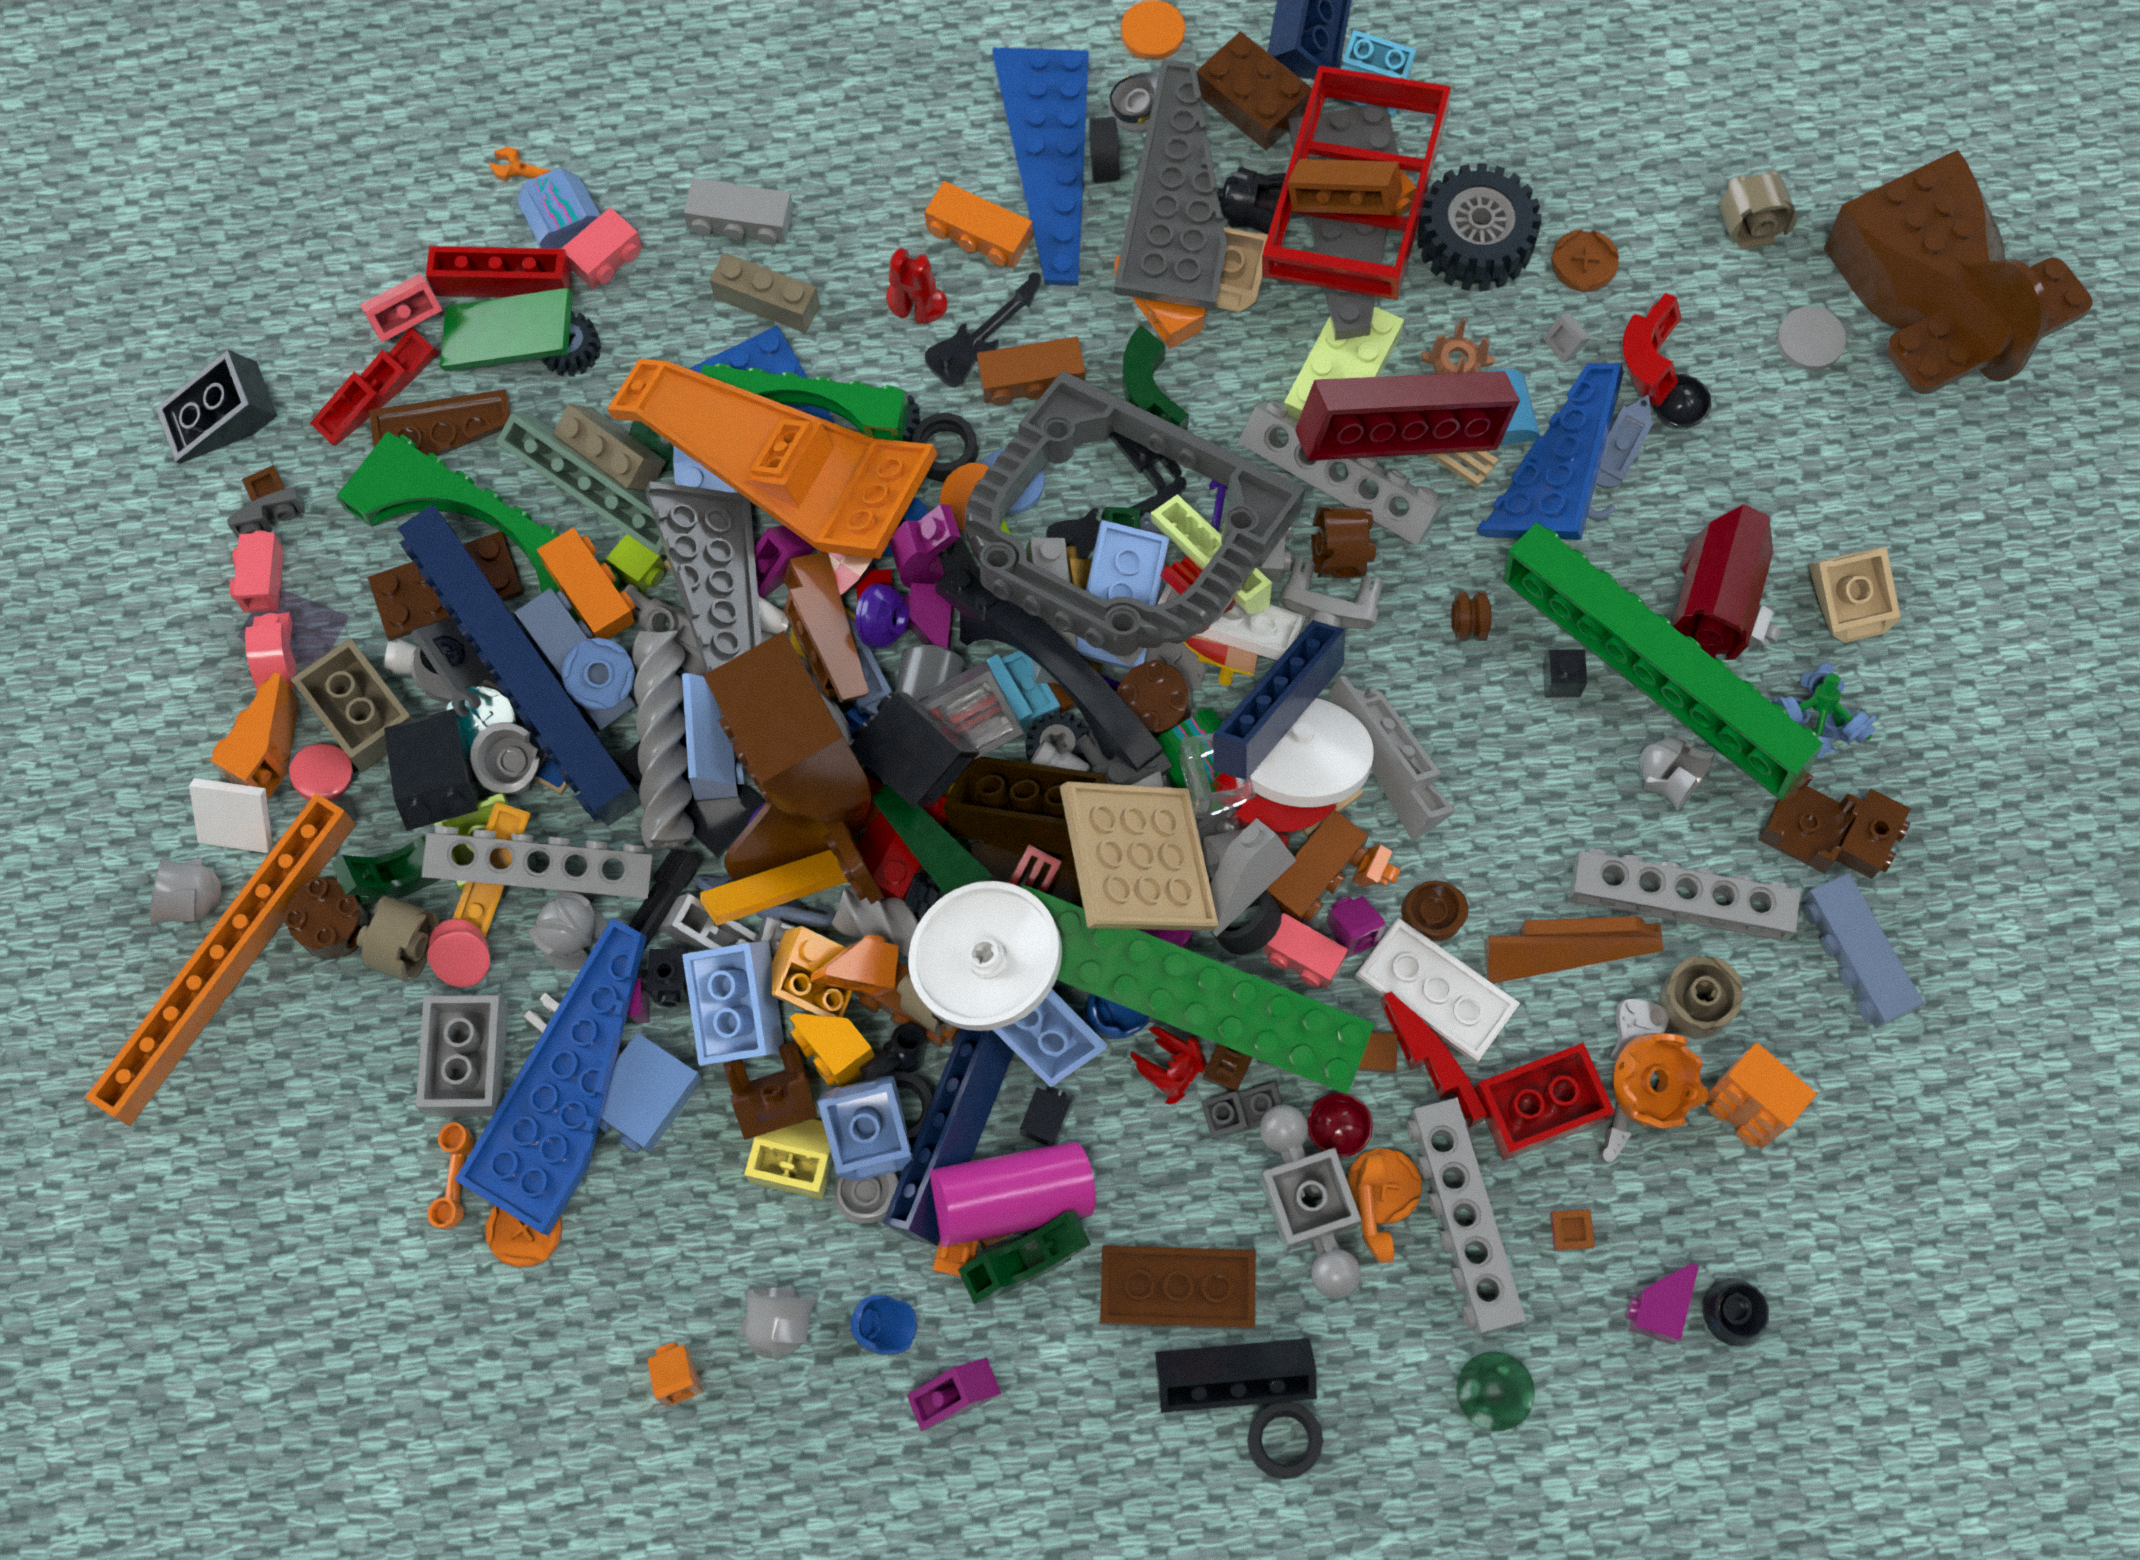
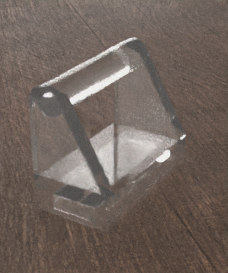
[1178,733,1256,819]

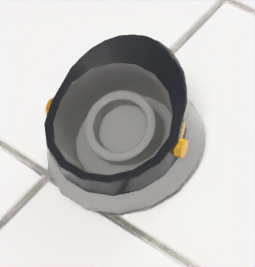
[1108,72,1159,131]

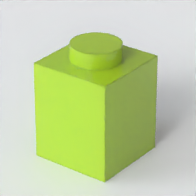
[605,534,665,594]

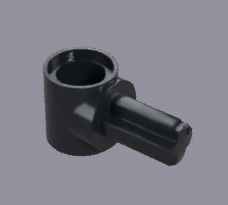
[859,1024,926,1081]

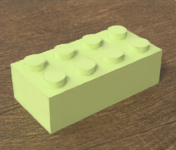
[1284,306,1404,419]

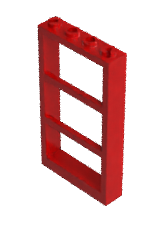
[1262,65,1451,300]

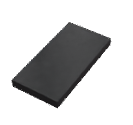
[618,732,765,859]

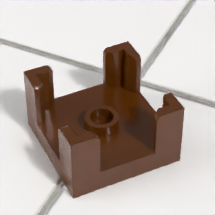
[1758,773,1864,874]
[723,1041,818,1140]

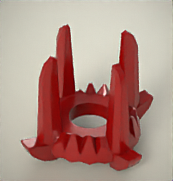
[1130,1026,1207,1105]

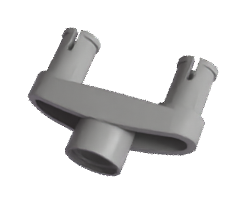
[1280,558,1384,629]

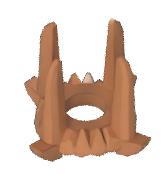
[1422,317,1495,374]

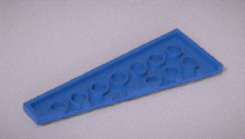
[992,47,1089,286]

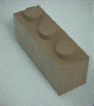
[709,252,820,333]
[553,404,666,490]

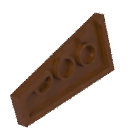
[369,389,511,456]

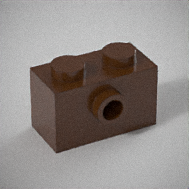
[1835,788,1911,879]

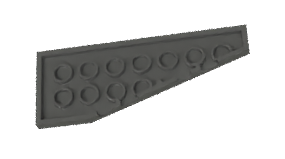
[1114,59,1227,309]
[1288,105,1399,340]

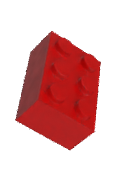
[1474,1042,1615,1161]

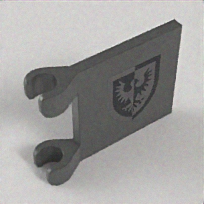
[411,618,504,717]

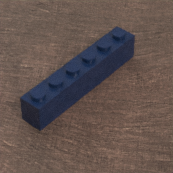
[1213,620,1345,780]
[882,1028,1014,1246]

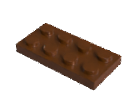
[367,531,524,641]
[1100,1245,1256,1330]

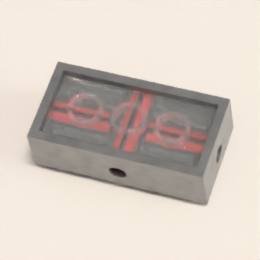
[881,660,1024,785]

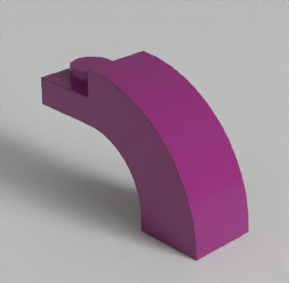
[890,504,961,589]

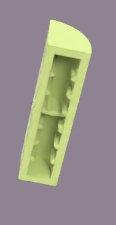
[1151,494,1272,614]

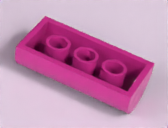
[929,1141,1095,1247]

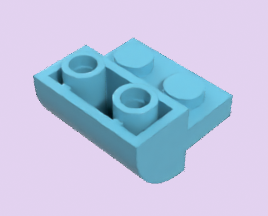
[1332,30,1416,118]
[986,651,1060,732]

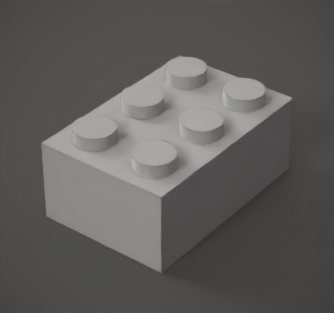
[416,995,508,1116]

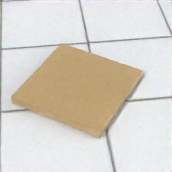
[1060,782,1219,931]

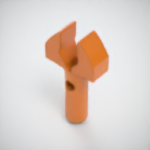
[489,147,551,182]

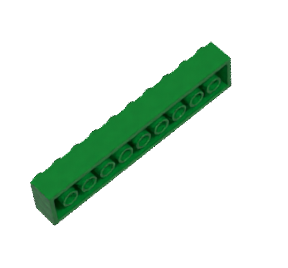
[1503,522,1824,801]
[1020,884,1375,1095]

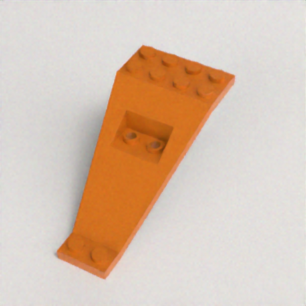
[607,358,938,559]

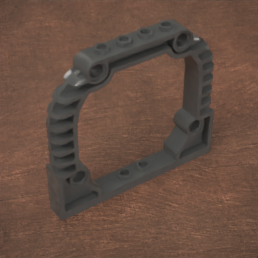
[965,370,1305,656]

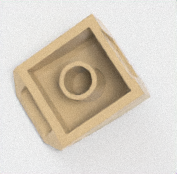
[1216,227,1268,312]
[1809,547,1901,643]

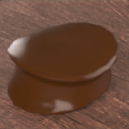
[1401,880,1469,941]

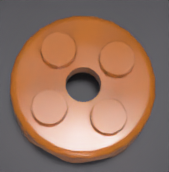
[1613,1033,1709,1129]

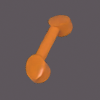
[427,1122,474,1230]
[1356,1155,1394,1264]

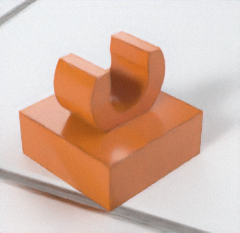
[1351,844,1401,887]
[933,1240,979,1277]

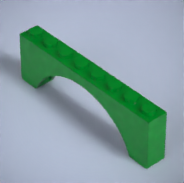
[337,431,621,623]

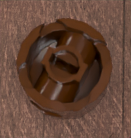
[1311,507,1376,578]
[1116,660,1193,738]
[284,877,370,960]

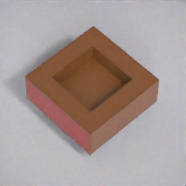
[1550,1209,1595,1252]

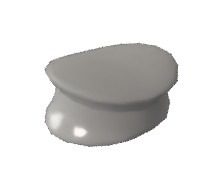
[834,1172,898,1224]

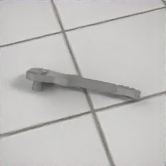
[1599,999,1669,1162]

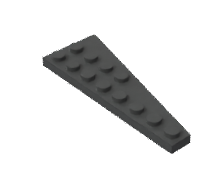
[646,481,762,743]

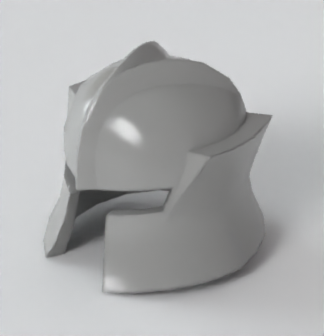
[470,722,540,795]
[1639,734,1716,811]
[150,857,221,926]
[527,890,607,971]
[737,1288,819,1361]

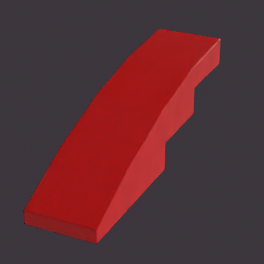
[310,327,439,446]
[1381,992,1488,1128]

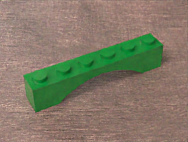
[701,363,910,441]

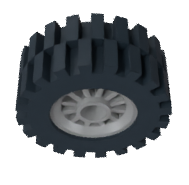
[1417,163,1542,291]

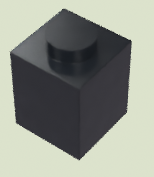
[1543,650,1587,698]
[1020,1086,1072,1146]

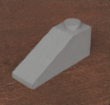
[1210,818,1296,937]
[658,893,773,962]

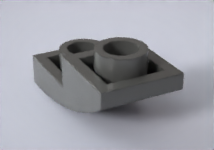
[227,487,305,538]
[1201,1082,1283,1139]

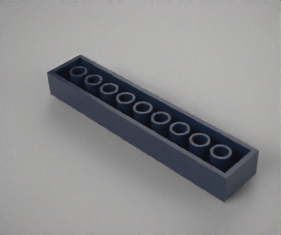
[397,504,641,826]

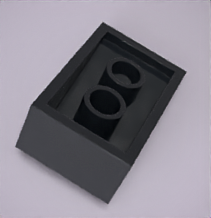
[155,349,278,464]

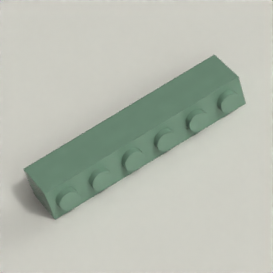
[496,412,666,555]

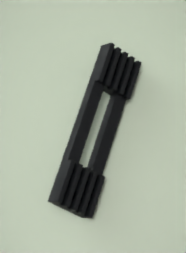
[629,848,701,952]

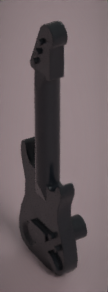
[925,272,1041,388]
[1046,476,1187,559]

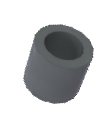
[896,644,965,698]

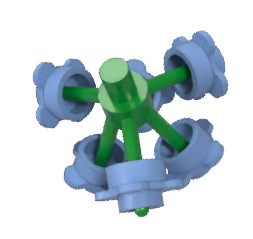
[1772,662,1877,758]

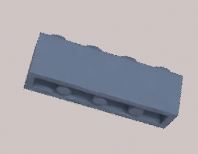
[513,588,636,731]
[1802,873,1924,1030]

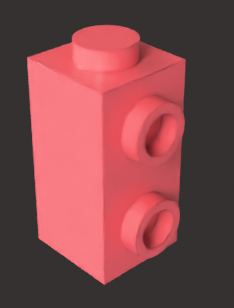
[229,531,283,612]
[1263,913,1348,989]

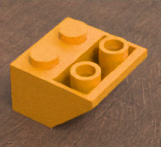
[772,926,852,1018]
[789,1013,875,1087]

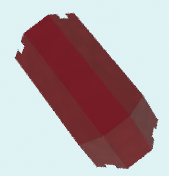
[1672,504,1773,660]

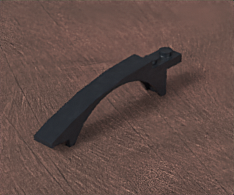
[936,565,1163,772]

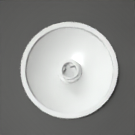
[1239,698,1374,807]
[908,881,1062,1031]

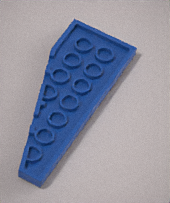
[455,917,647,1236]

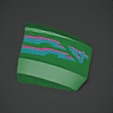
[1156,708,1246,813]

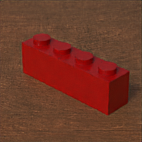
[425,246,572,298]

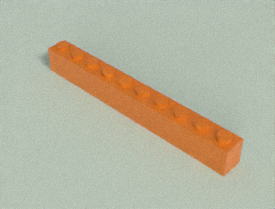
[85,793,356,1127]

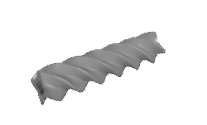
[633,630,694,850]
[832,887,922,958]

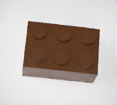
[1196,31,1312,151]

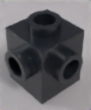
[642,948,689,1008]

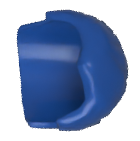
[1085,994,1149,1040]
[850,1294,917,1355]

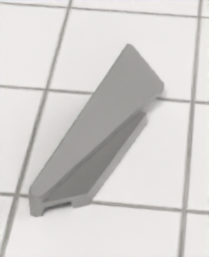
[1329,676,1456,841]

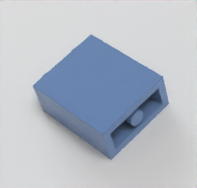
[599,1032,702,1154]

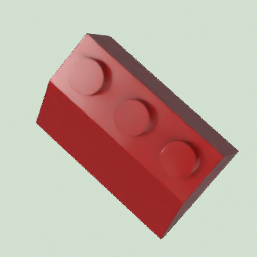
[857,796,949,901]

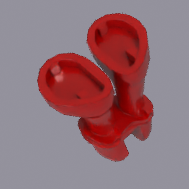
[885,248,948,324]

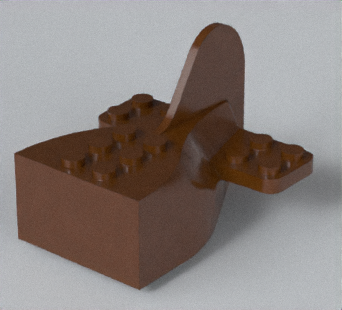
[1824,150,2093,394]
[703,631,884,905]

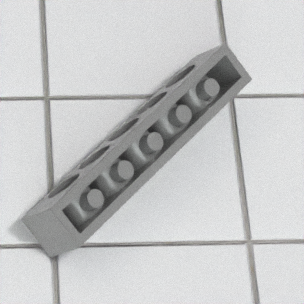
[1238,401,1445,546]
[422,826,652,899]
[1569,848,1801,941]
[1406,1098,1526,1337]

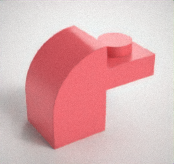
[245,612,297,690]

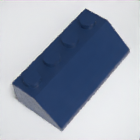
[1267,0,1352,80]

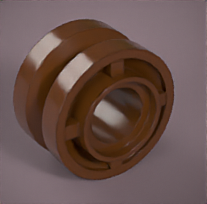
[1451,591,1492,642]

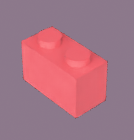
[561,207,642,289]
[360,273,443,342]

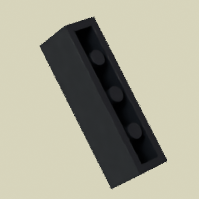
[1155,1338,1317,1413]

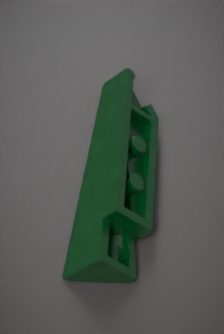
[872,783,993,895]

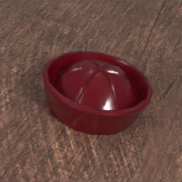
[1307,1092,1373,1158]

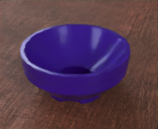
[855,584,910,649]

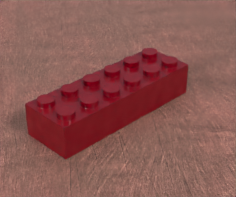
[1295,371,1520,461]

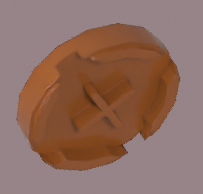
[1551,229,1619,292]

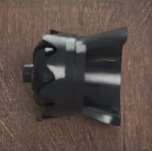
[1217,166,1286,235]

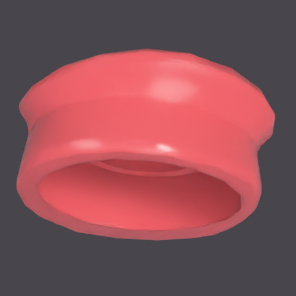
[289,744,353,802]
[427,919,490,988]

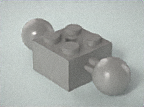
[1260,1105,1362,1299]

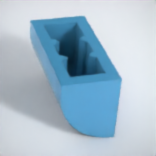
[1489,369,1541,446]

